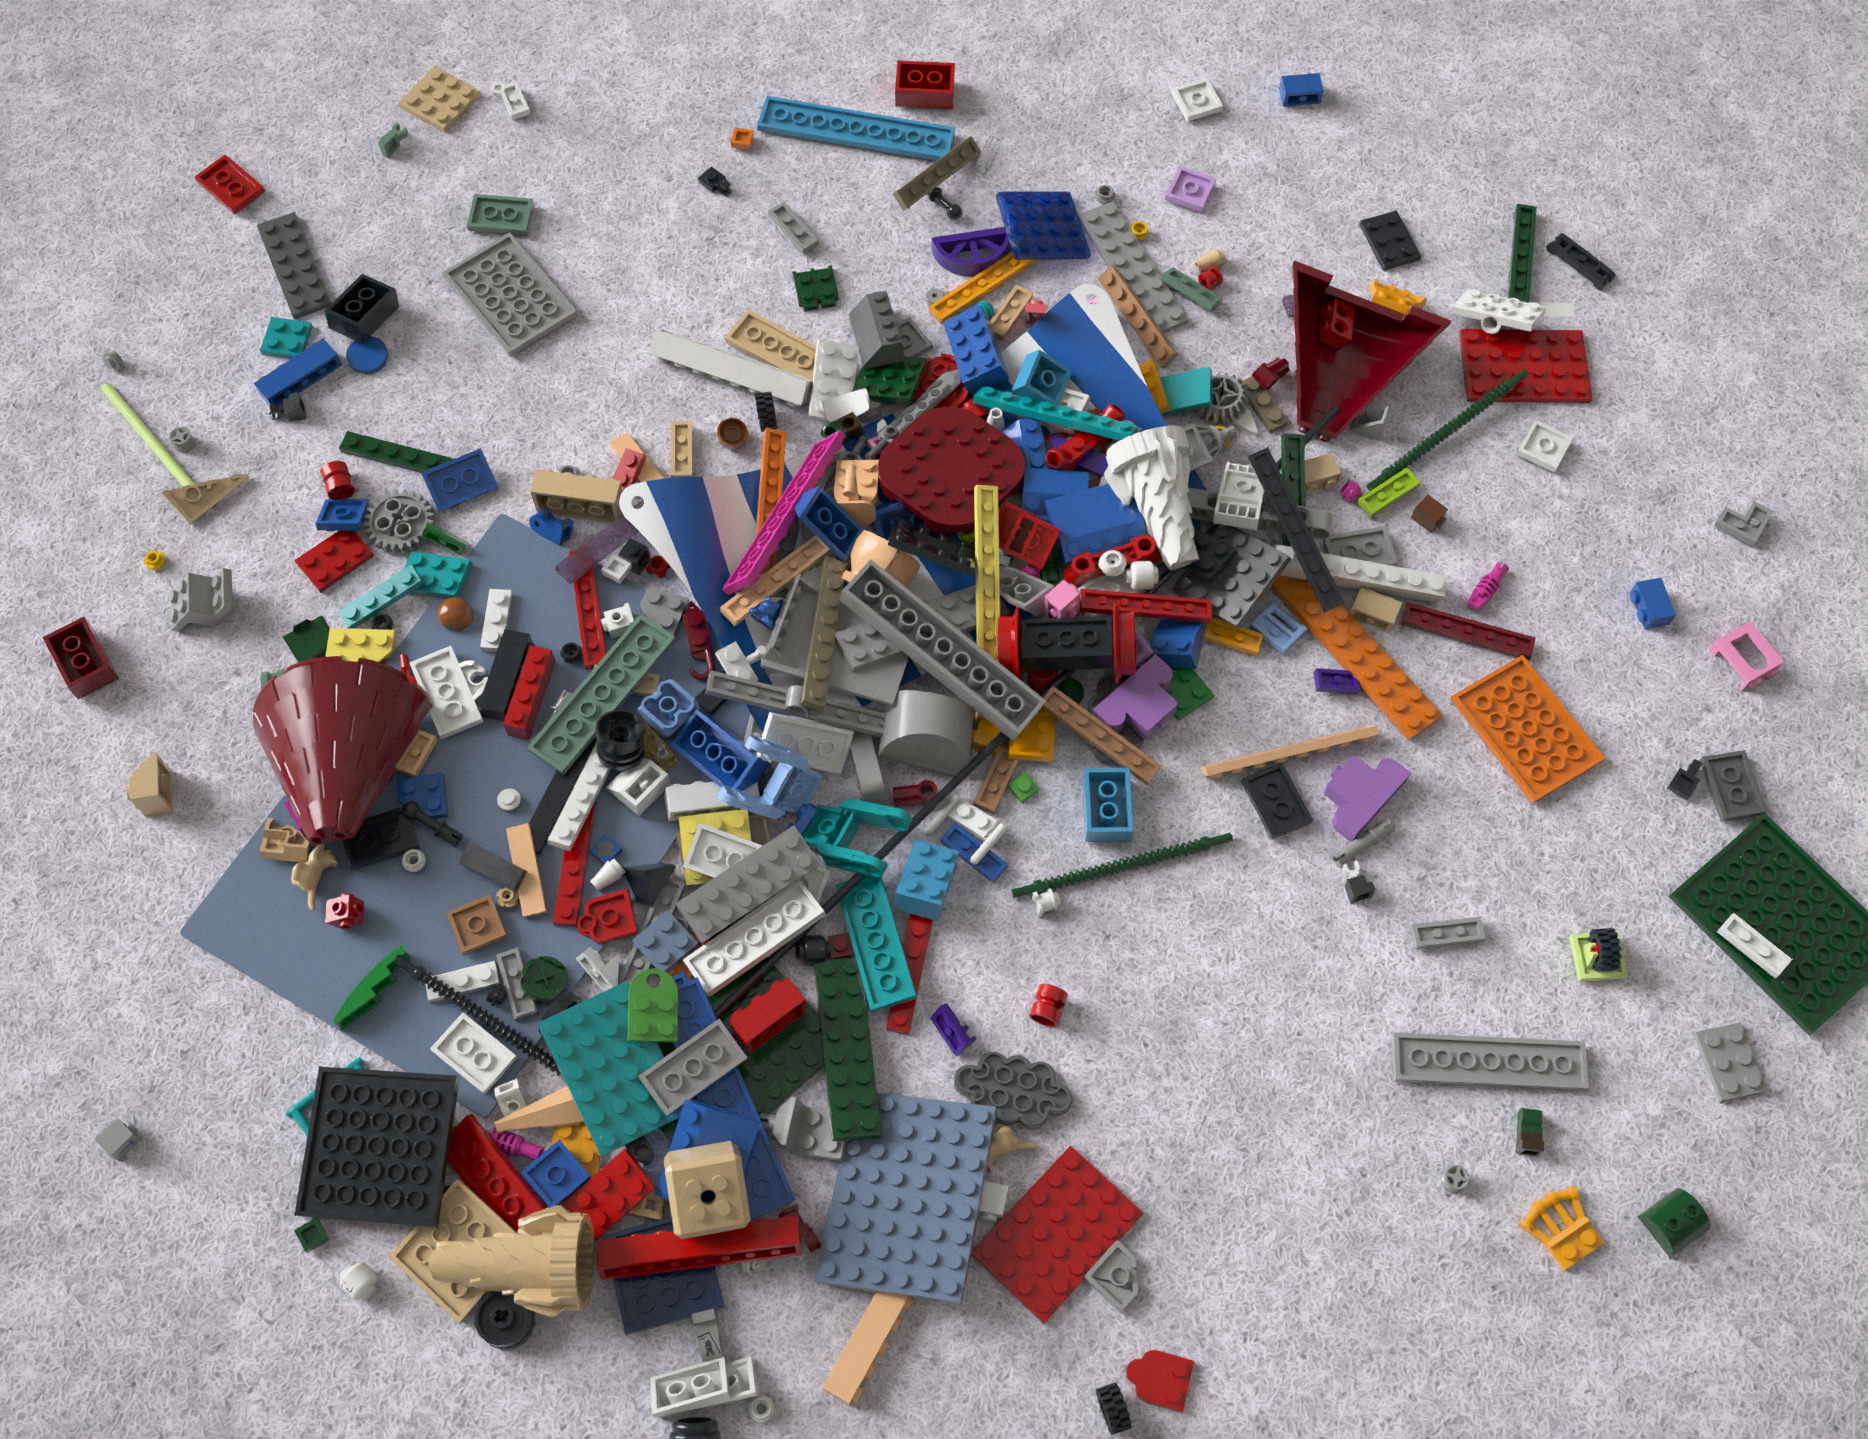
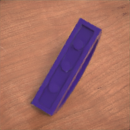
[931,226,1011,277]

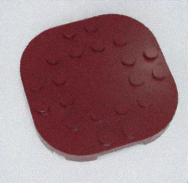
[878,407,1025,535]

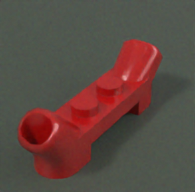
[1045,404,1125,471]
[1064,535,1162,588]

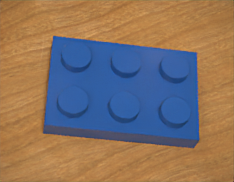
[421,448,498,513]

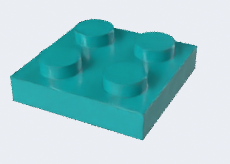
[260,317,313,359]

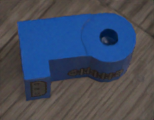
[529,509,574,545]

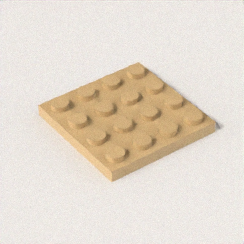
[389,1178,516,1324]

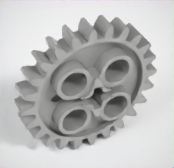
[364,489,436,554]

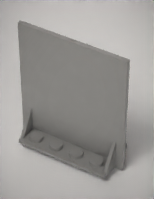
[761,574,909,707]

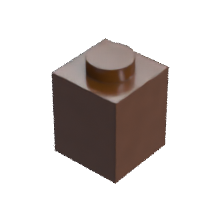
[1411,494,1448,533]

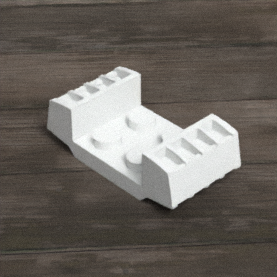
[1213,462,1265,531]

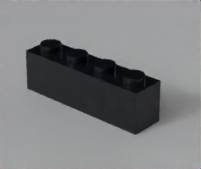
[478,629,535,721]

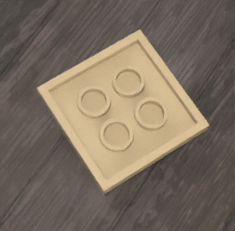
[398,66,481,133]

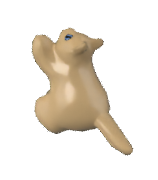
[291,844,338,911]
[987,1124,1039,1173]

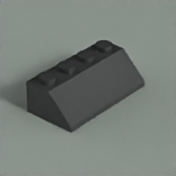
[849,291,904,369]

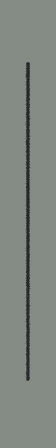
[714,406,1340,1020]

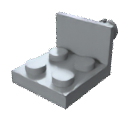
[759,1097,848,1162]

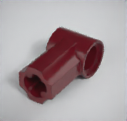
[1251,358,1290,391]
[893,780,938,808]

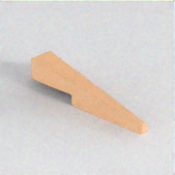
[494,1086,584,1134]

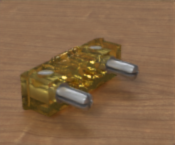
[638,714,678,771]

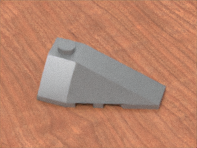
[974,564,1054,617]

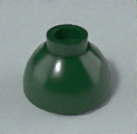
[1057,677,1084,704]

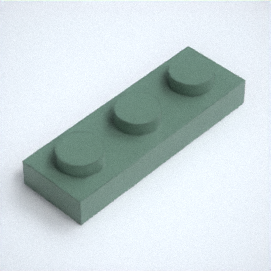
[1161,267,1222,311]

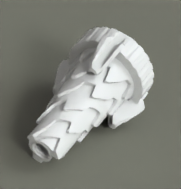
[1104,425,1199,570]

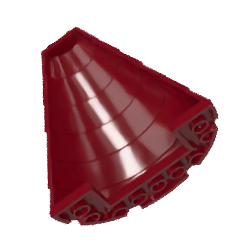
[1292,260,1451,442]
[253,656,433,846]

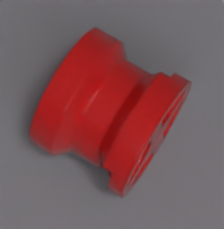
[1198,266,1223,290]

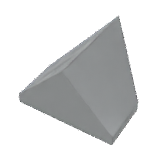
[1349,406,1391,441]

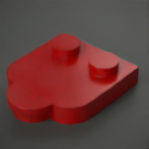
[577,889,639,944]
[1126,1350,1194,1413]

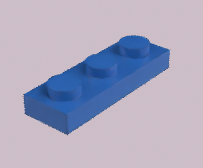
[940,823,1008,884]

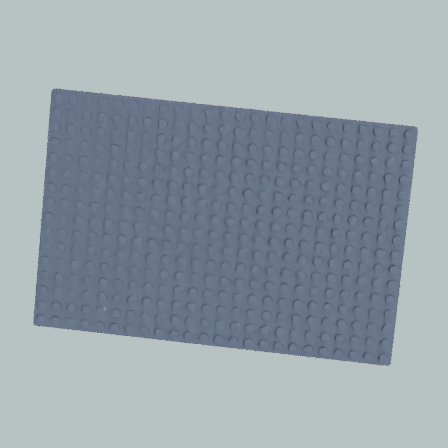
[180,514,751,1118]

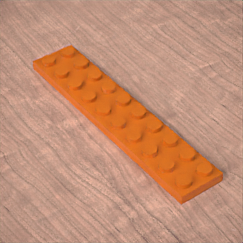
[1271,575,1443,741]

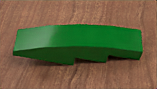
[333,945,411,1031]

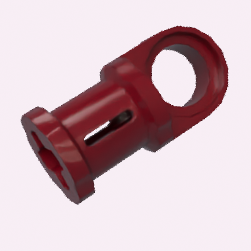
[778,1204,822,1253]

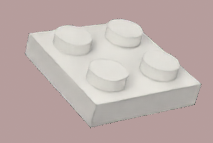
[1172,78,1223,122]
[1516,420,1573,473]

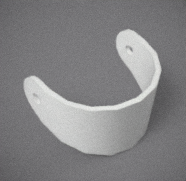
[820,388,871,422]

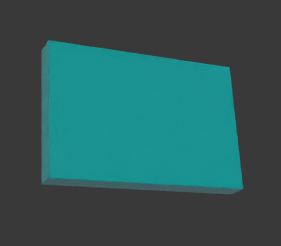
[1160,366,1212,416]

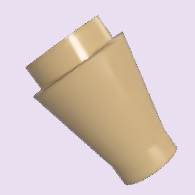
[1195,248,1226,272]

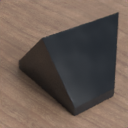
[623,863,676,906]

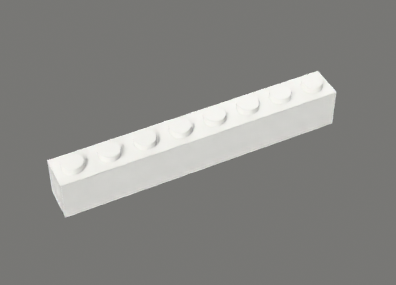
[649,328,813,407]
[1275,545,1447,604]

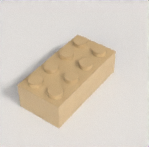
[530,469,623,524]

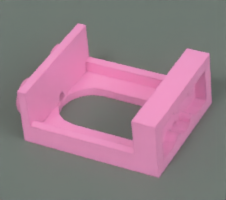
[1709,621,1784,690]

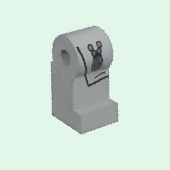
[691,1309,723,1362]

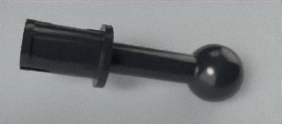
[927,187,962,220]
[402,801,463,847]

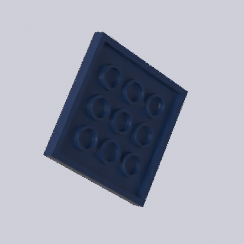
[604,1217,725,1336]

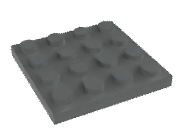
[1172,524,1291,629]

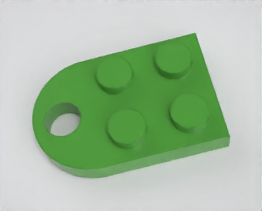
[627,968,678,1043]

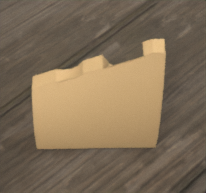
[259,818,310,862]

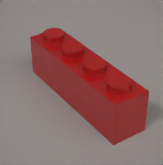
[503,646,556,740]

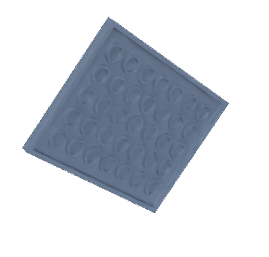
[814,1093,997,1305]

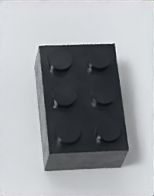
[325,273,399,344]

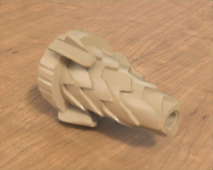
[429,1205,595,1317]

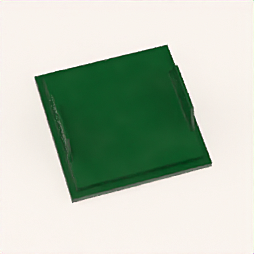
[283,615,330,663]

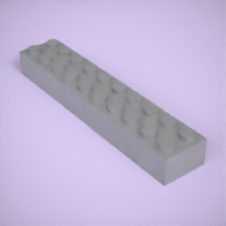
[839,559,1046,742]

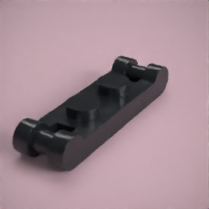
[1546,233,1616,290]

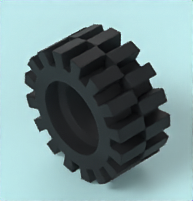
[755,391,778,432]
[1096,1382,1132,1435]

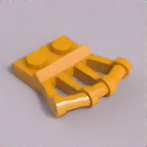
[1369,280,1427,314]
[1518,1186,1605,1271]

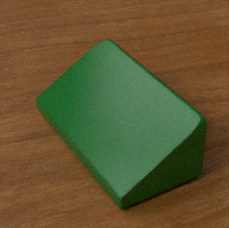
[422,522,467,555]

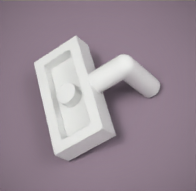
[715,641,766,682]

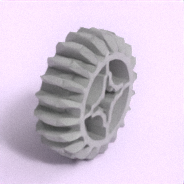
[1195,372,1249,424]

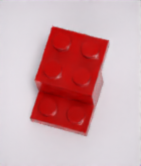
[998,500,1062,569]

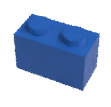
[1279,73,1324,107]
[1630,578,1676,629]

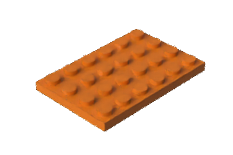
[1450,655,1606,804]

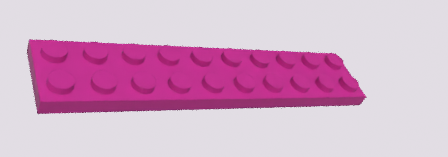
[722,430,846,595]

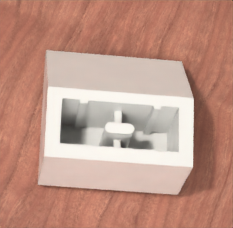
[606,758,671,816]

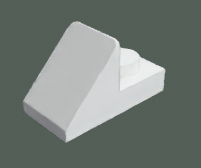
[576,947,619,992]

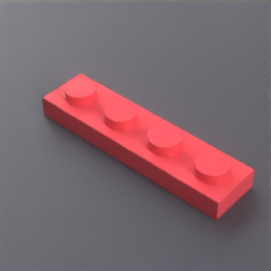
[1025,300,1047,325]

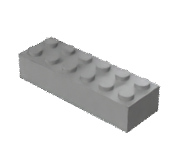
[675,825,820,944]

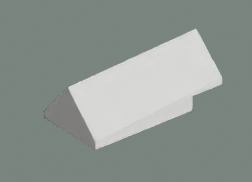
[650,1356,761,1418]

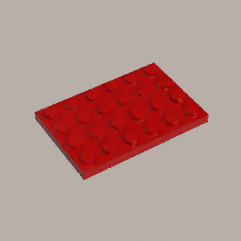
[1459,329,1593,403]
[971,1145,1144,1325]

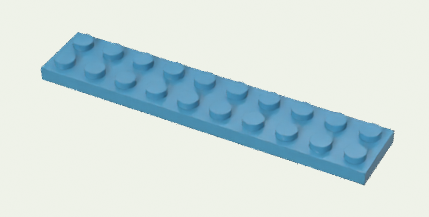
[757,96,955,161]

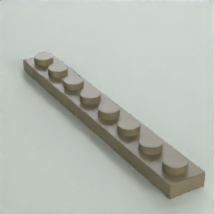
[800,556,847,711]

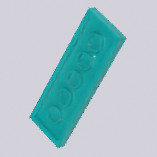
[836,875,917,1013]

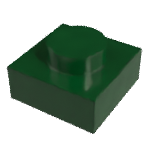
[294,1217,330,1253]

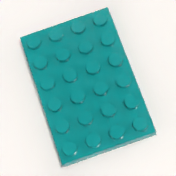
[537,981,683,1157]

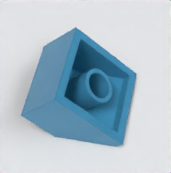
[1012,350,1072,405]

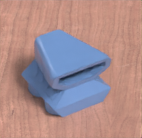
[637,679,701,740]

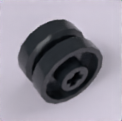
[474,1291,536,1351]

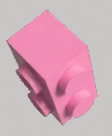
[1045,580,1080,618]

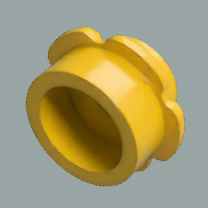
[1130,221,1149,240]
[143,550,165,570]

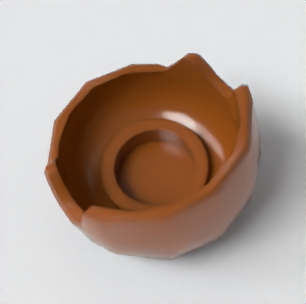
[717,417,749,449]
[437,597,474,631]

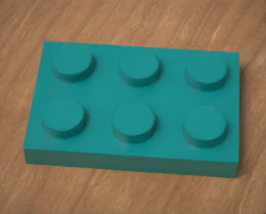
[404,551,473,598]

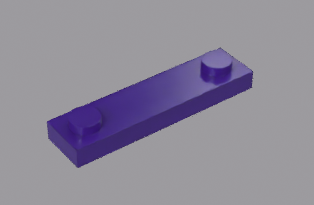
[1045,433,1108,477]

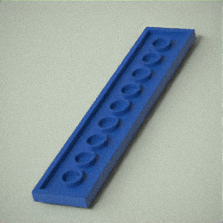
[673,977,795,1221]

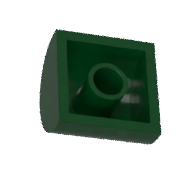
[1637,1188,1710,1258]

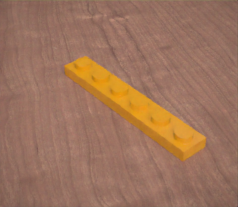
[929,245,1035,324]

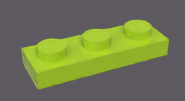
[1357,468,1421,518]

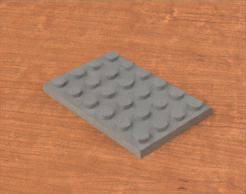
[442,232,578,357]

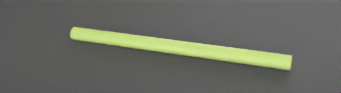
[101,383,195,486]

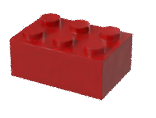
[895,60,955,109]
[729,978,807,1055]

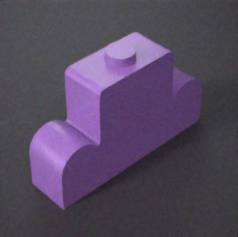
[1092,654,1177,739]
[1324,756,1411,842]

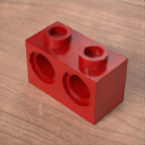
[1319,298,1355,350]

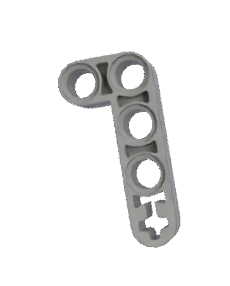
[849,730,887,806]

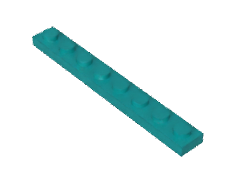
[973,387,1138,440]

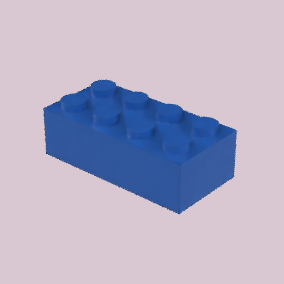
[943,304,1010,397]

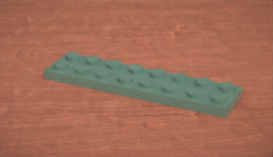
[527,614,676,775]

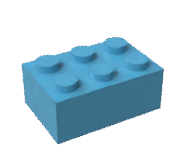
[1082,768,1133,842]
[893,839,959,921]

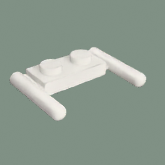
[925,795,1007,865]

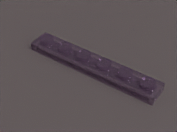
[555,499,644,585]

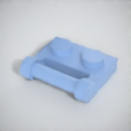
[1250,601,1309,655]

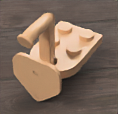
[834,460,879,529]

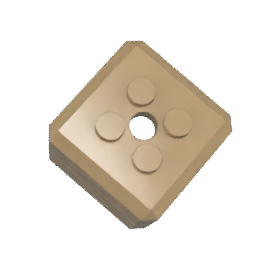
[664,1141,750,1239]

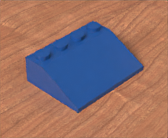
[1044,484,1147,564]
[655,1098,762,1202]

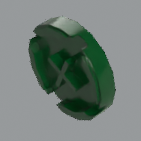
[520,956,568,1003]

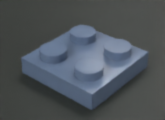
[632,910,699,973]

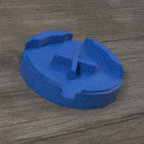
[346,336,389,374]

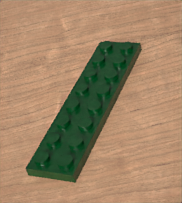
[814,958,882,1142]

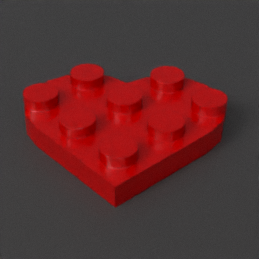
[913,353,969,409]

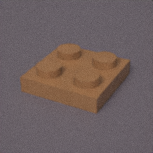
[446,894,508,956]

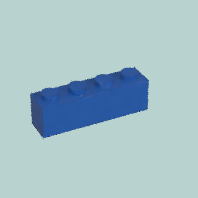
[254,338,342,405]

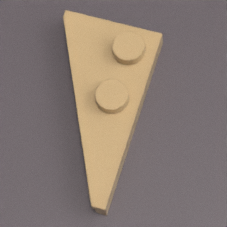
[161,474,249,525]

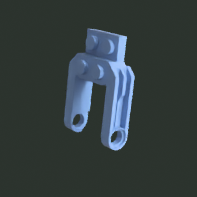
[717,735,824,820]

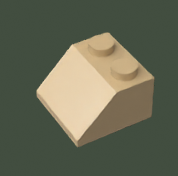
[126,753,173,816]

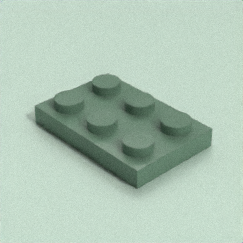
[467,194,534,236]

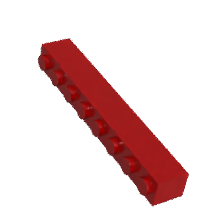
[597,1215,802,1280]

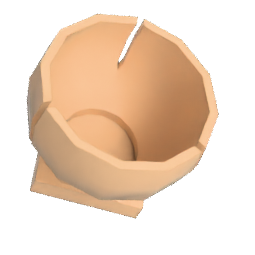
[841,530,921,588]

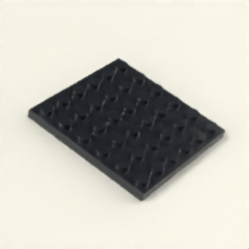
[294,1066,460,1227]

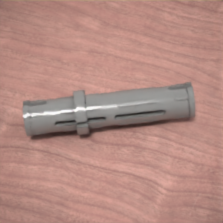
[1331,818,1395,867]

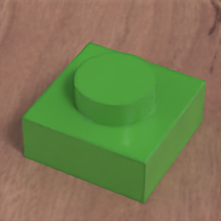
[1008,772,1040,804]

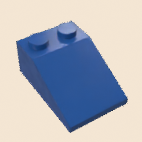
[1150,619,1207,669]

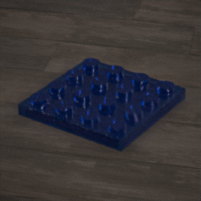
[995,191,1091,260]

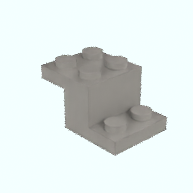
[168,568,232,632]

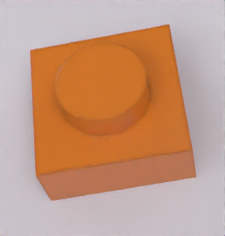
[730,127,754,150]

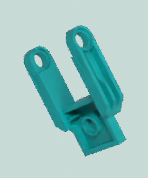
[801,798,913,878]

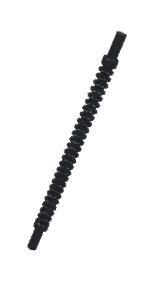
[393,954,564,1080]

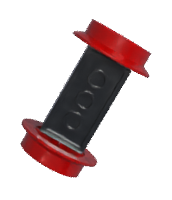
[998,603,1136,684]

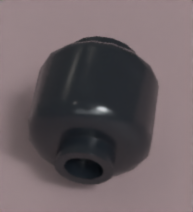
[795,934,831,966]

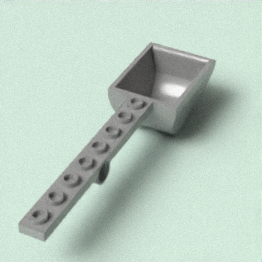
[705,670,976,776]

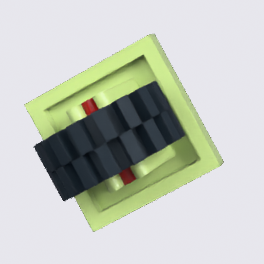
[1570,928,1628,982]

